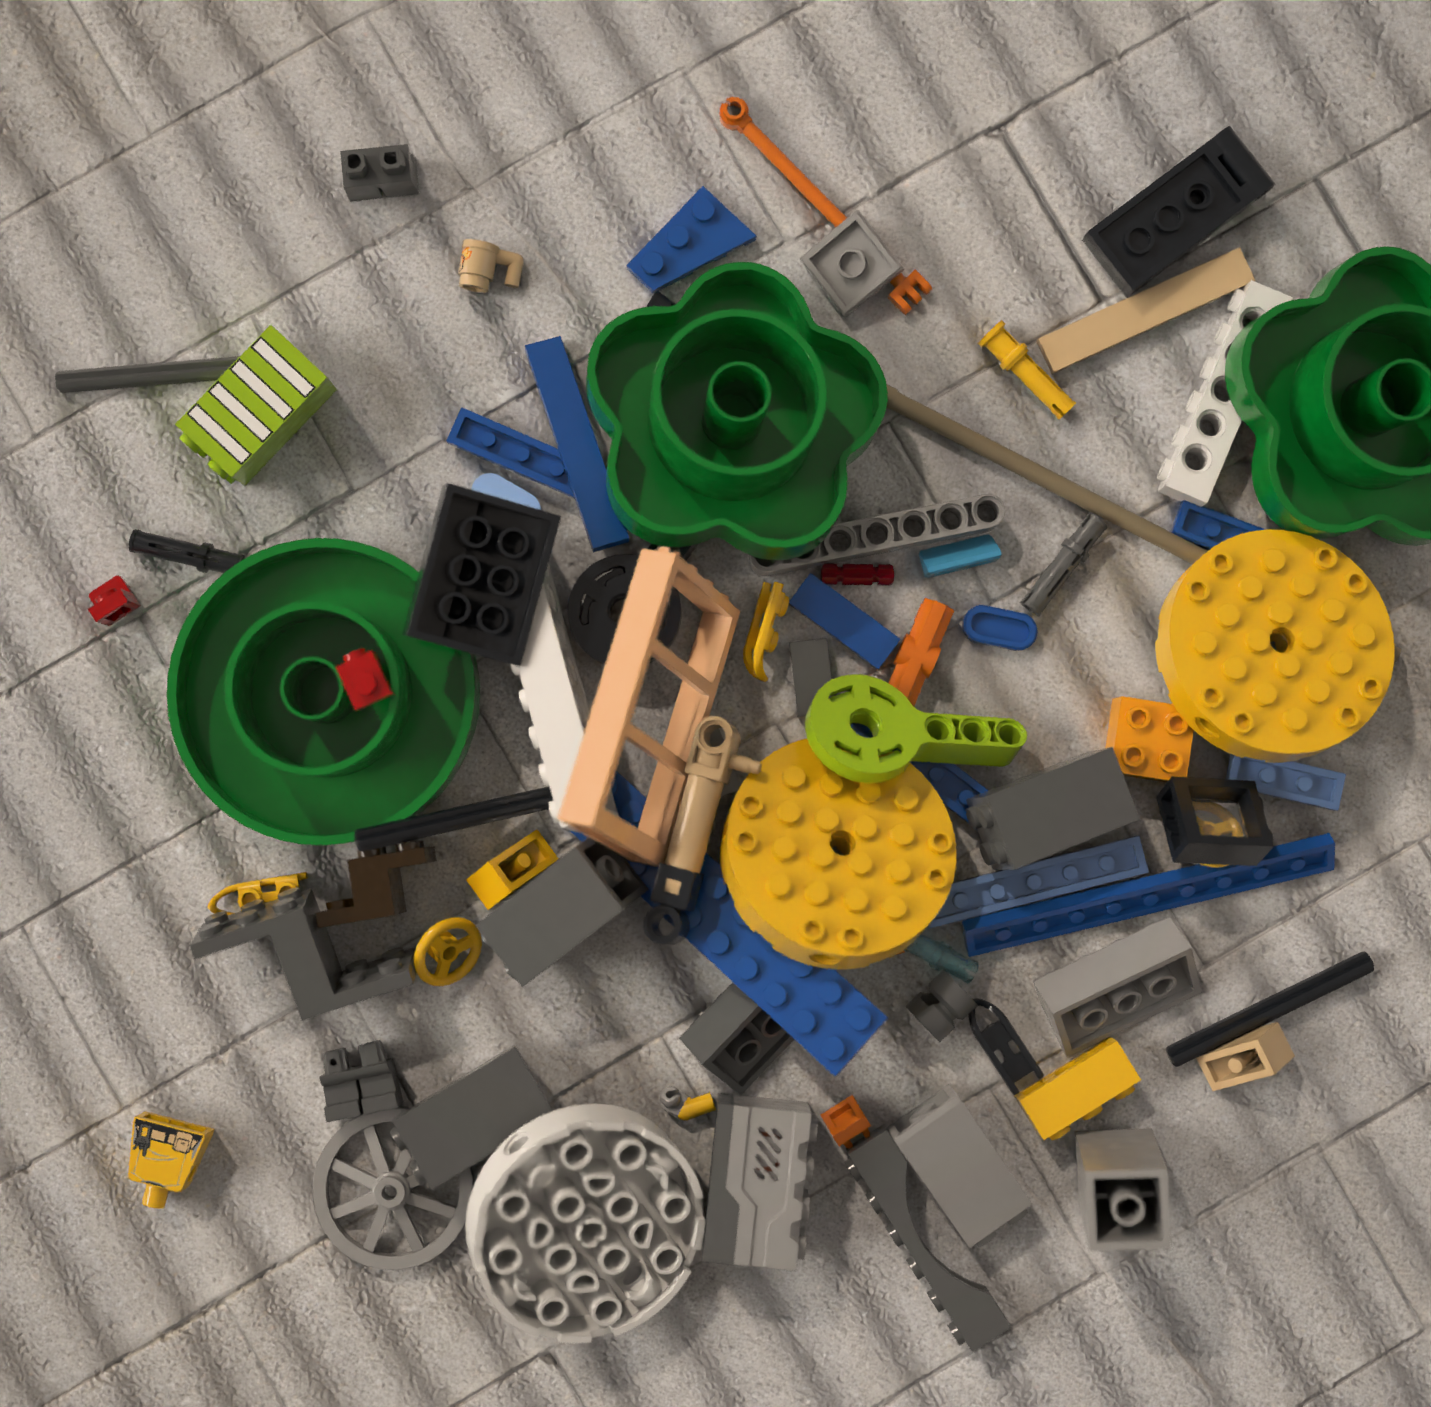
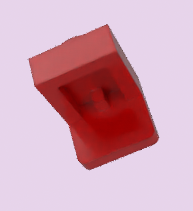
[336,648,394,711]

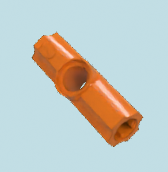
[888,598,954,707]

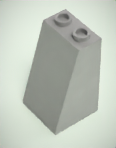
[887,1084,1032,1249]

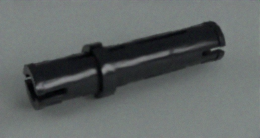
[129,529,245,573]

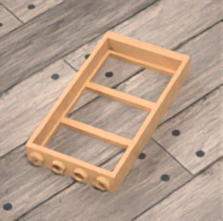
[558,547,740,867]

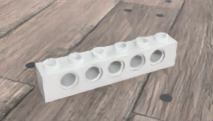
[1157,280,1293,507]

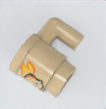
[458,239,523,293]

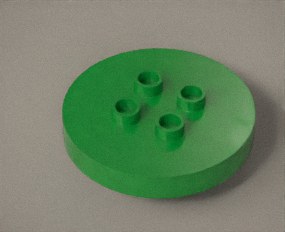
[167,538,480,845]

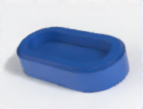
[962,605,1038,651]

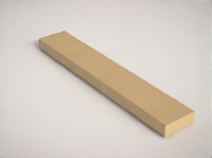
[1036,247,1255,374]

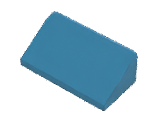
[919,534,1002,578]

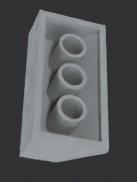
[1033,917,1202,1057]

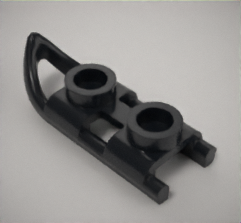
[968,999,1044,1095]

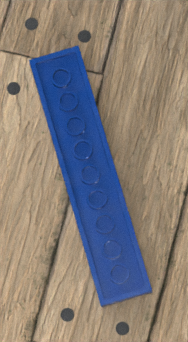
[571,771,888,1077]

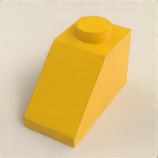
[466,829,559,910]

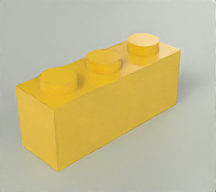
[1014,1037,1141,1140]

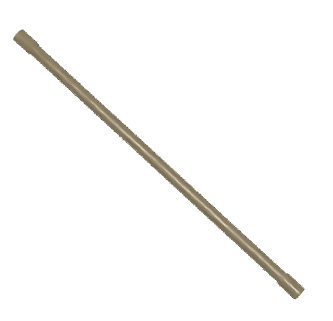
[886,384,1401,664]

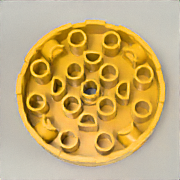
[1155,529,1395,763]
[720,738,957,969]

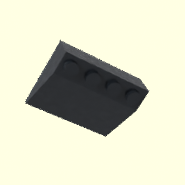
[402,483,561,666]

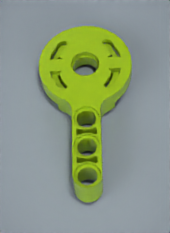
[805,674,1027,783]

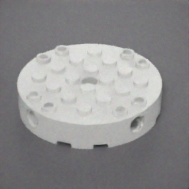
[466,1104,705,1344]

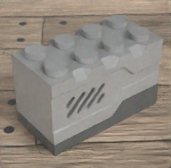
[702,1093,818,1271]

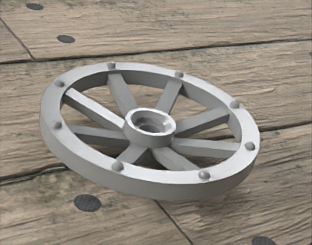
[313,1106,474,1270]

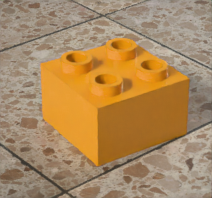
[1105,696,1194,782]

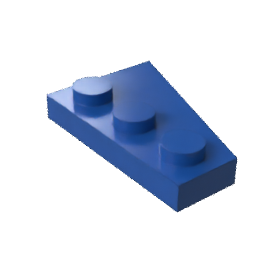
[626,186,757,294]

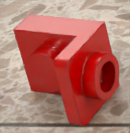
[88,575,141,626]

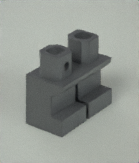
[340,144,419,202]
[319,1040,404,1123]

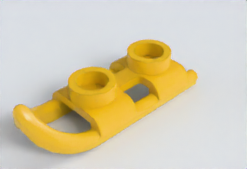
[743,582,789,682]
[208,872,308,915]

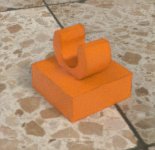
[821,1095,871,1149]

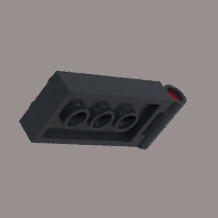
[1082,126,1276,298]

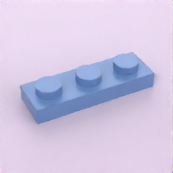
[1225,754,1346,811]

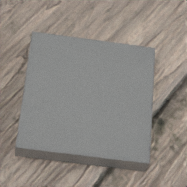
[800,210,905,317]

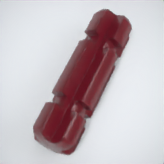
[821,563,894,585]

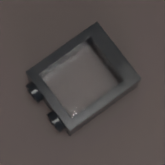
[1156,776,1274,866]

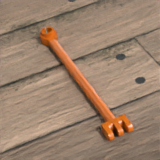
[720,97,933,315]

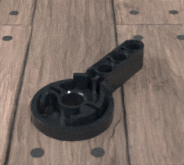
[568,543,698,665]

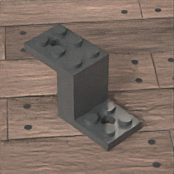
[189,887,416,1021]

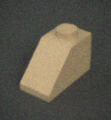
[1196,1022,1295,1091]

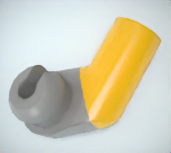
[660,1086,716,1121]

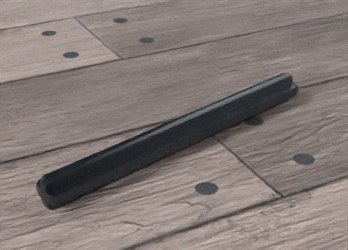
[354,786,553,852]
[1166,952,1374,1067]

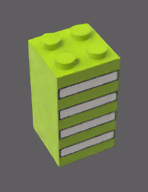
[175,324,337,486]

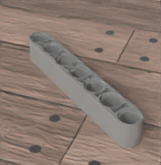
[749,494,1005,576]

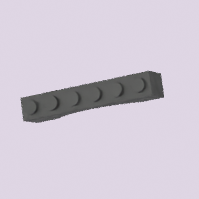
[845,1124,1012,1353]

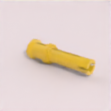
[978,320,1076,420]

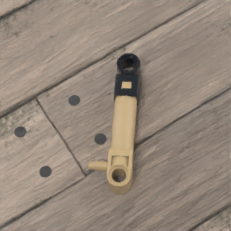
[643,716,762,945]

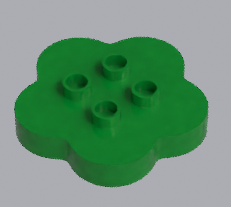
[1225,246,1431,546]
[586,262,888,560]

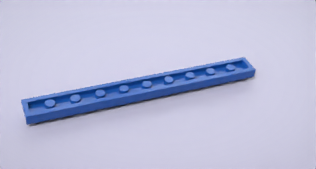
[962,833,1335,957]

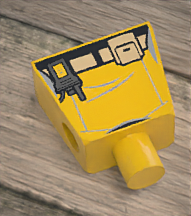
[128,1111,214,1209]

